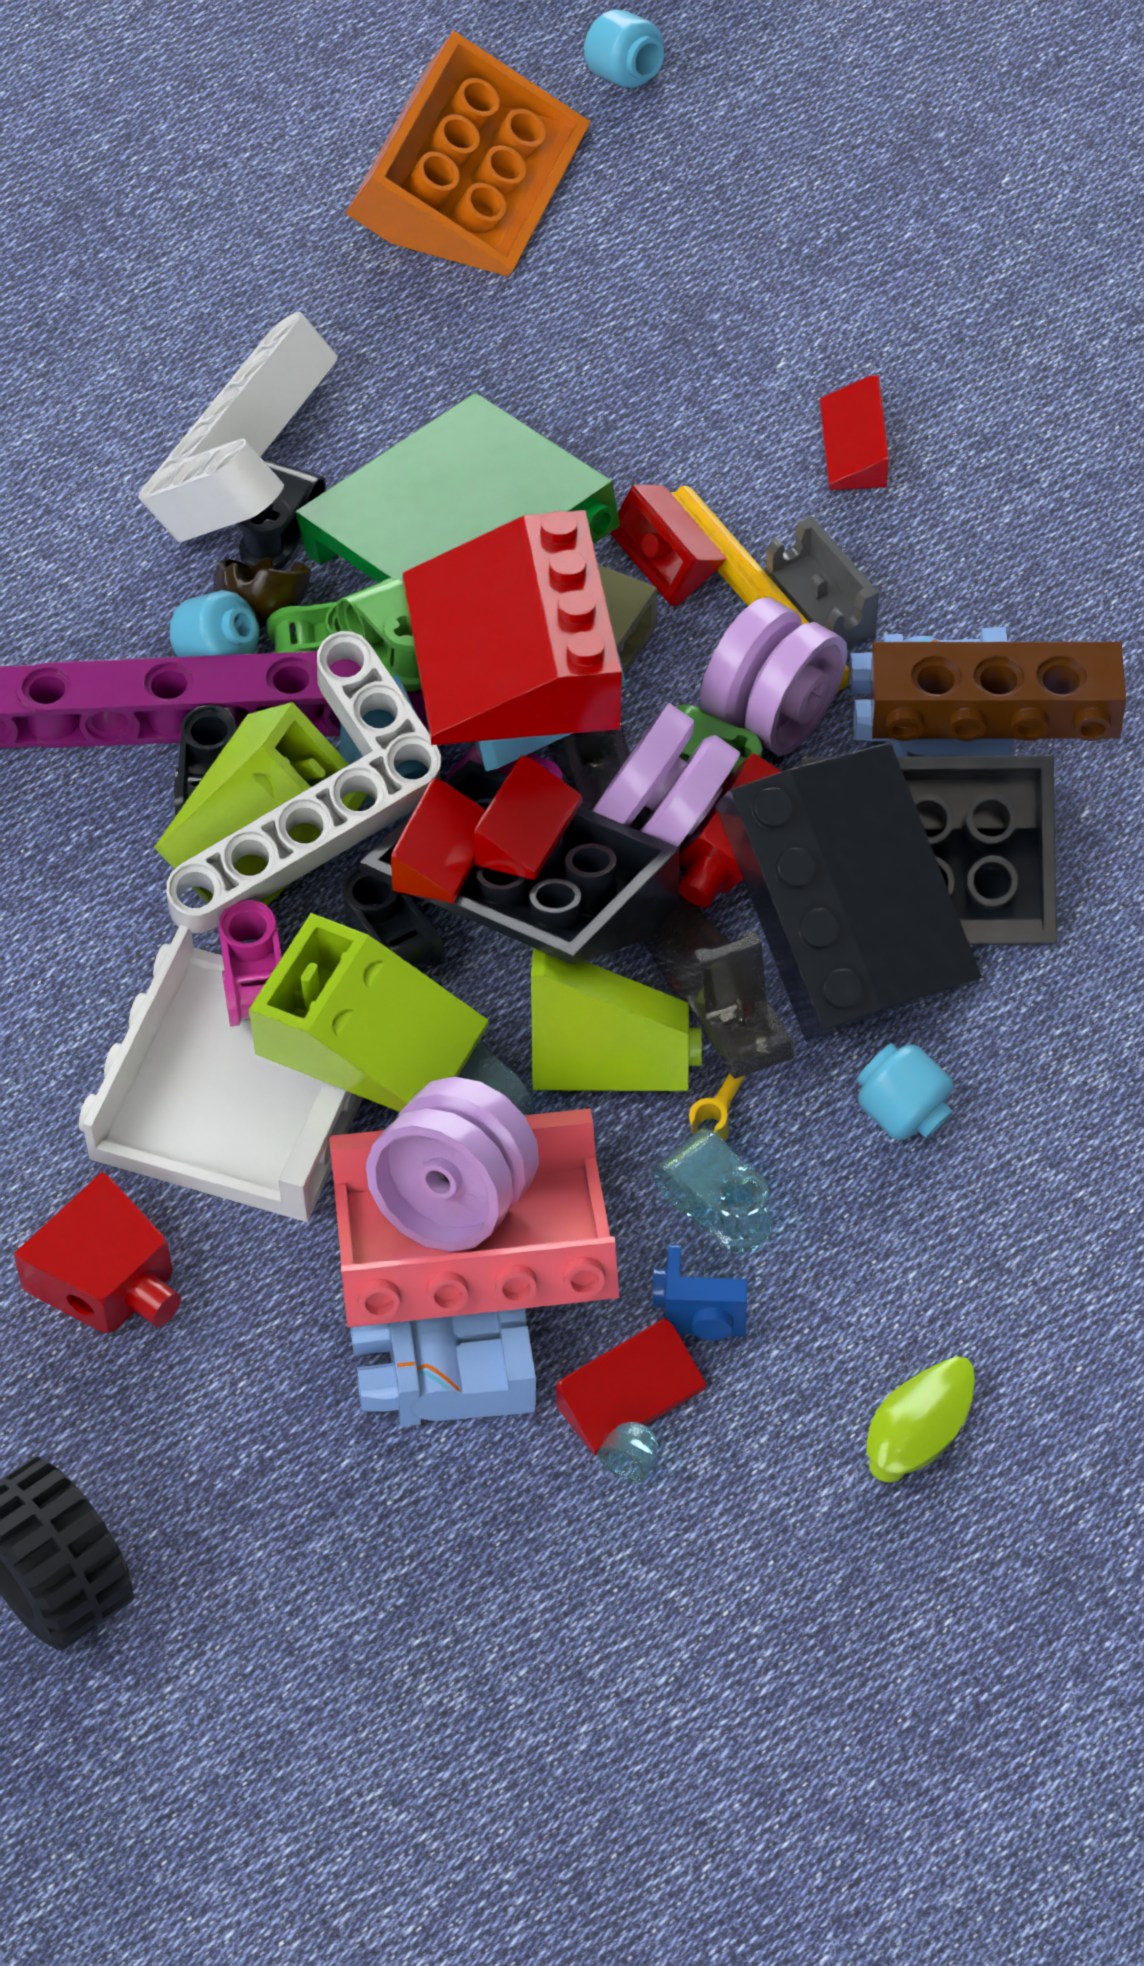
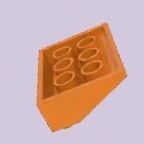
[345,30,591,276]

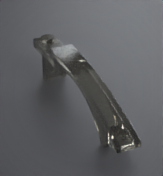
[548,723,794,1079]

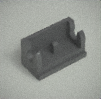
[766,516,879,650]

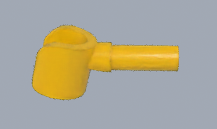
[689,1067,746,1143]

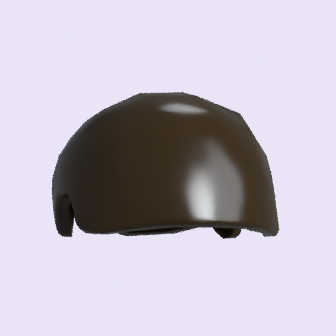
[213,557,312,623]

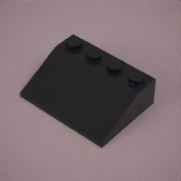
[715,742,982,1042]
[800,756,1057,945]
[360,760,679,965]

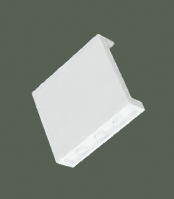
[79,925,363,1222]

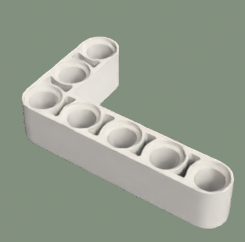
[138,311,338,542]
[166,631,441,933]

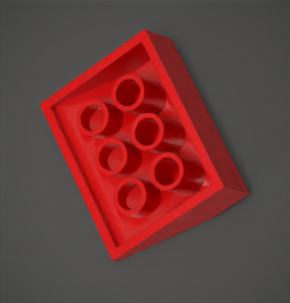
[402,510,622,745]

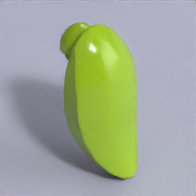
[866,1356,975,1483]

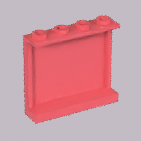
[329,1108,619,1328]

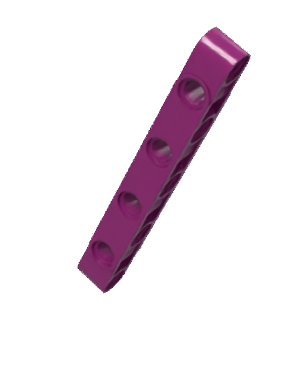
[0,651,429,748]

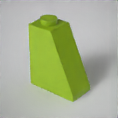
[531,948,702,1091]

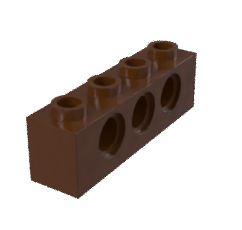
[870,642,1126,741]

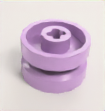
[700,597,848,756]
[592,702,741,847]
[366,1077,539,1252]

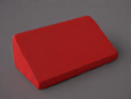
[820,375,889,490]
[610,485,726,606]
[474,755,582,880]
[391,778,486,903]
[556,1318,706,1456]

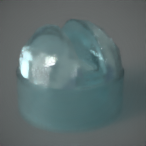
[598,1421,658,1483]

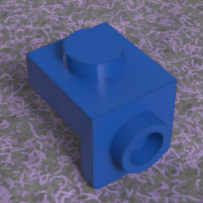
[652,1244,747,1340]

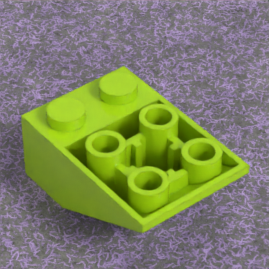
[154,702,368,906]
[249,913,489,1112]

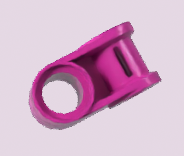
[218,900,282,1027]

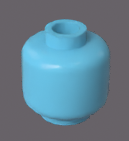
[584,9,664,88]
[170,590,259,657]
[856,1043,954,1140]

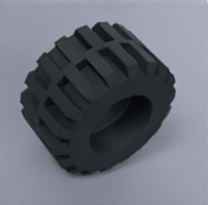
[0,1456,134,1651]

